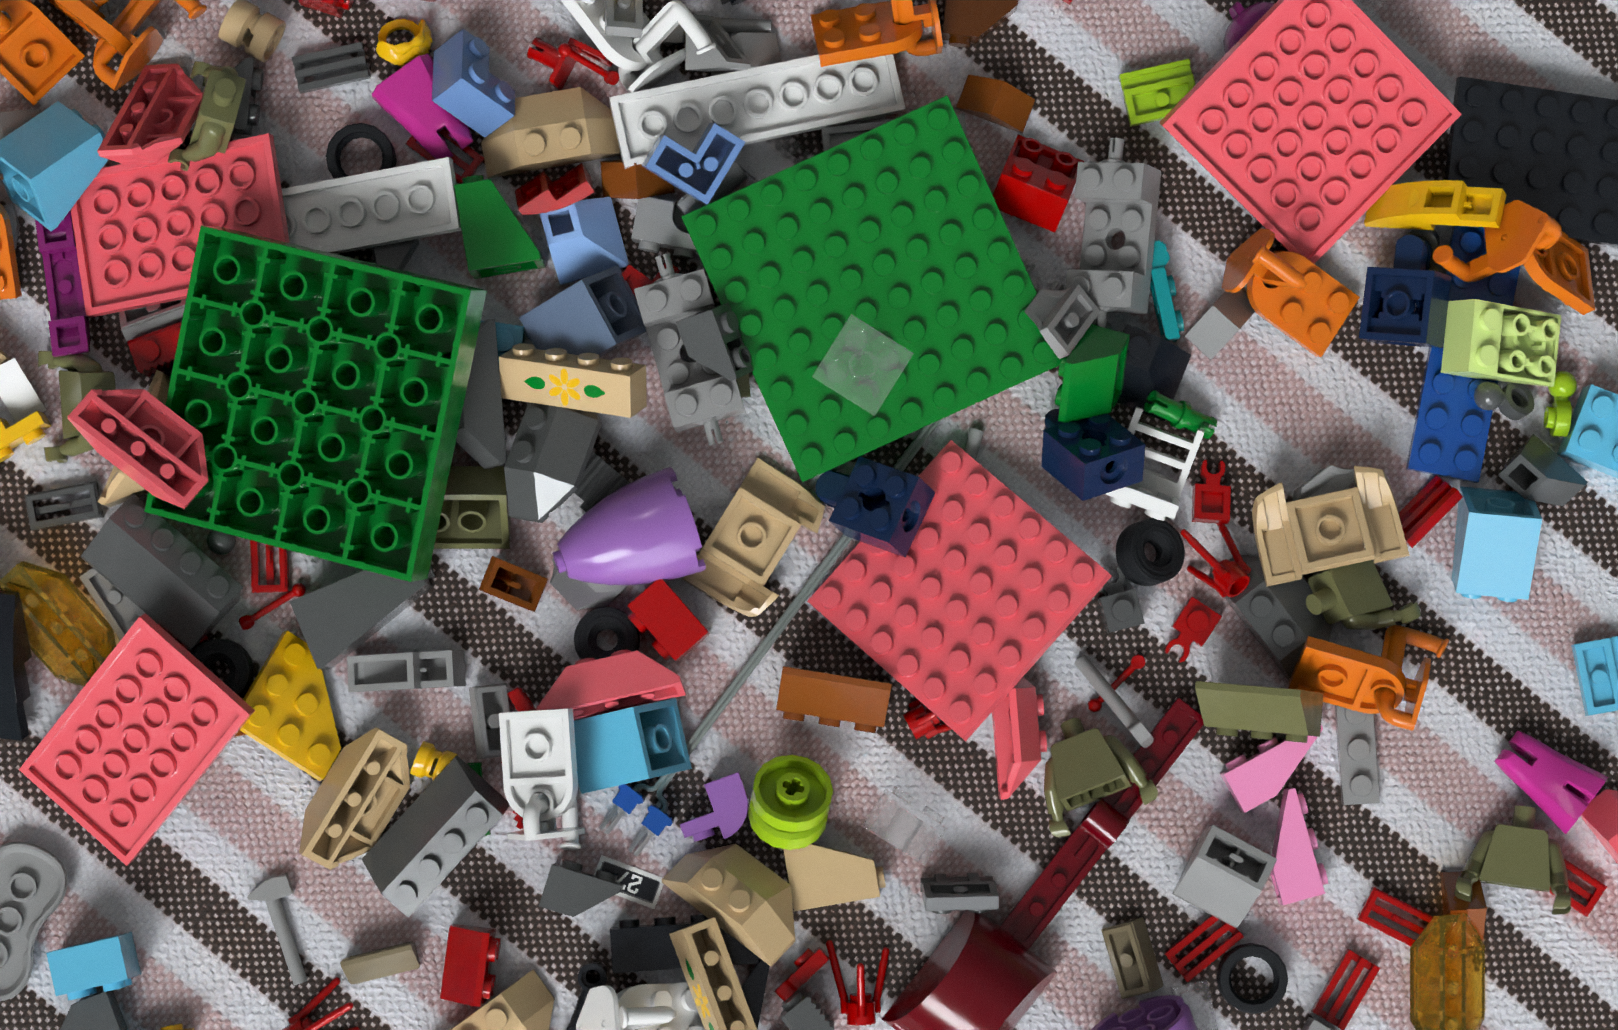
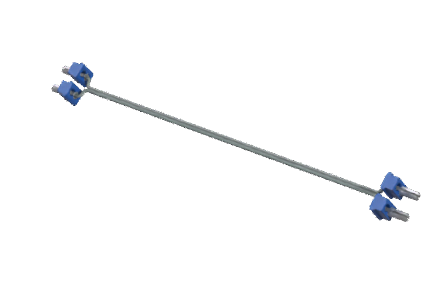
[599,259,1064,856]

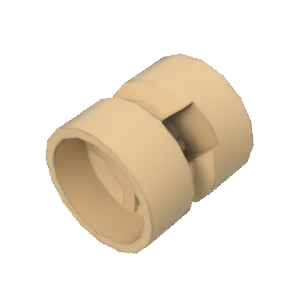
[218,0,286,63]

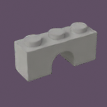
[631,197,698,259]

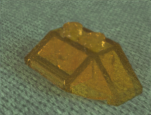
[0,561,116,686]
[1410,913,1485,1030]

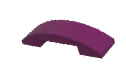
[35,211,90,357]

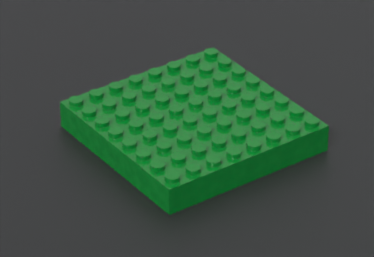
[681,95,1062,482]
[144,225,487,582]

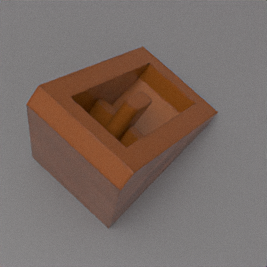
[956,74,1035,134]
[600,160,675,199]
[479,556,548,612]
[1440,871,1487,945]

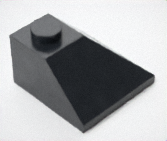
[1117,324,1191,422]

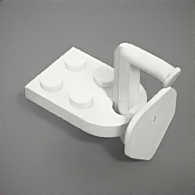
[561,0,716,93]
[499,708,585,850]
[576,982,705,1030]

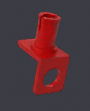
[527,37,613,90]

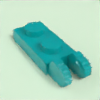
[1150,240,1184,343]

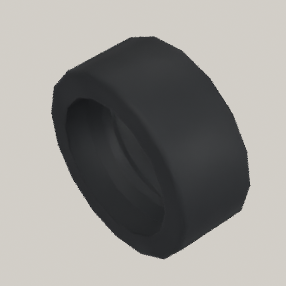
[326,123,397,179]
[1216,943,1288,1014]

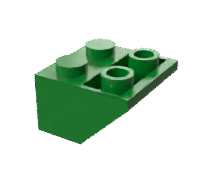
[1055,324,1130,423]

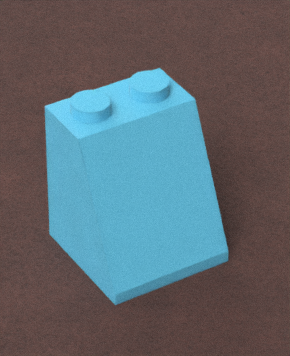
[0,101,109,231]
[1452,486,1542,602]
[574,698,692,794]

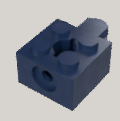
[1359,235,1451,348]
[1041,409,1145,501]
[815,456,935,557]

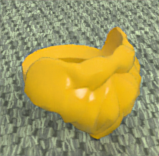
[376,19,432,67]

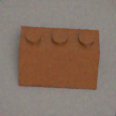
[776,666,892,733]

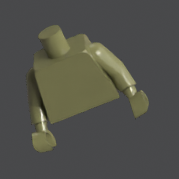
[168,61,246,171]
[38,351,116,463]
[1306,560,1421,630]
[1044,718,1158,837]
[1454,805,1571,915]

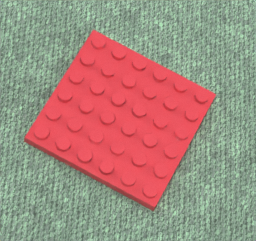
[1159,0,1462,264]
[807,440,1112,742]

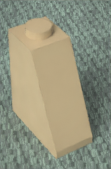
[783,843,886,911]

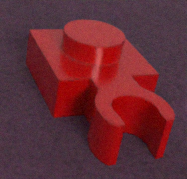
[1192,460,1231,524]
[1164,596,1222,663]
[774,947,829,1002]

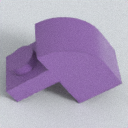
[680,772,749,842]

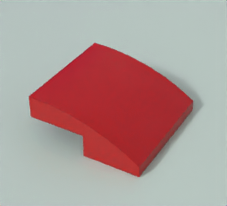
[515,163,595,215]

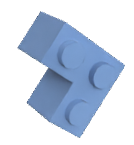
[432,28,515,138]
[641,123,745,205]

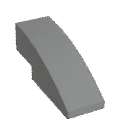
[347,650,466,692]

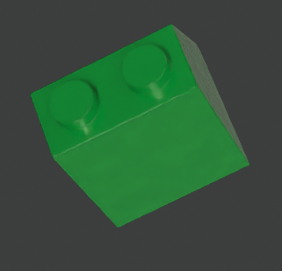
[454,175,546,280]

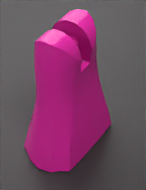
[372,54,473,159]
[1494,731,1608,834]

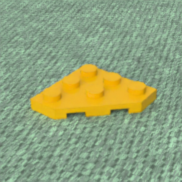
[240,630,341,781]

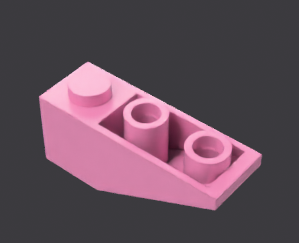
[1220,725,1323,813]
[1270,787,1328,905]

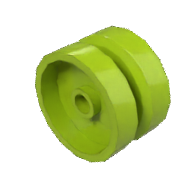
[748,755,833,850]

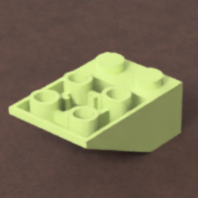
[1441,299,1561,387]

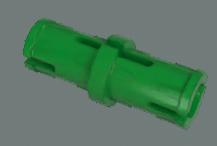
[1144,390,1217,439]

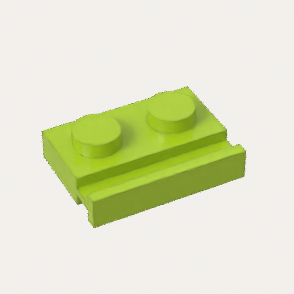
[1118,59,1196,127]

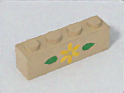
[499,343,647,418]
[669,917,757,1030]

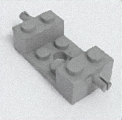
[1065,138,1161,328]
[634,253,746,446]

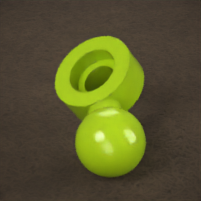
[1544,371,1577,437]

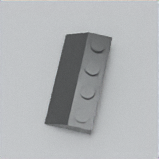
[81,493,243,651]
[362,755,510,918]

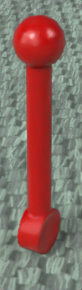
[558,43,619,85]
[238,583,306,630]
[1088,655,1145,713]

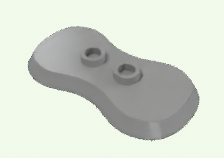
[0,841,68,1001]

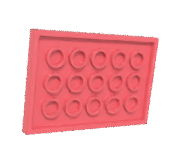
[70,133,290,318]
[19,613,255,866]

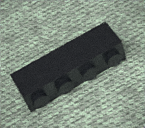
[610,914,759,973]

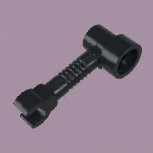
[567,961,608,1030]

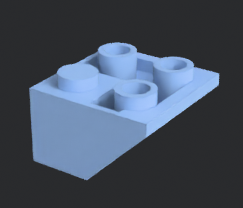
[540,197,629,285]

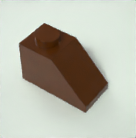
[942,0,1018,47]

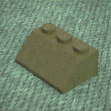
[434,466,511,549]
[1195,681,1324,743]

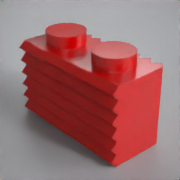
[127,321,182,377]

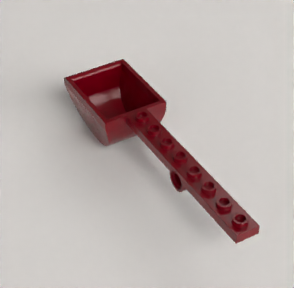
[882,698,1204,1030]

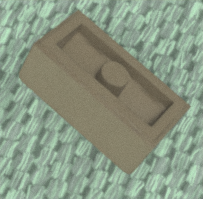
[1101,917,1163,999]
[340,941,420,984]

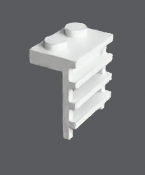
[1106,406,1205,521]

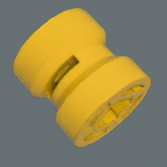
[410,741,458,781]

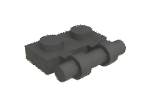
[920,873,999,914]

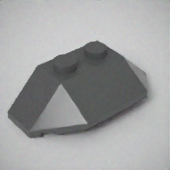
[456,319,507,469]
[504,402,602,523]
[1209,554,1333,681]

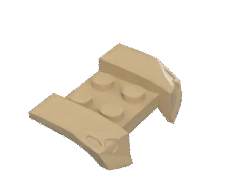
[683,458,825,617]
[1252,466,1410,587]

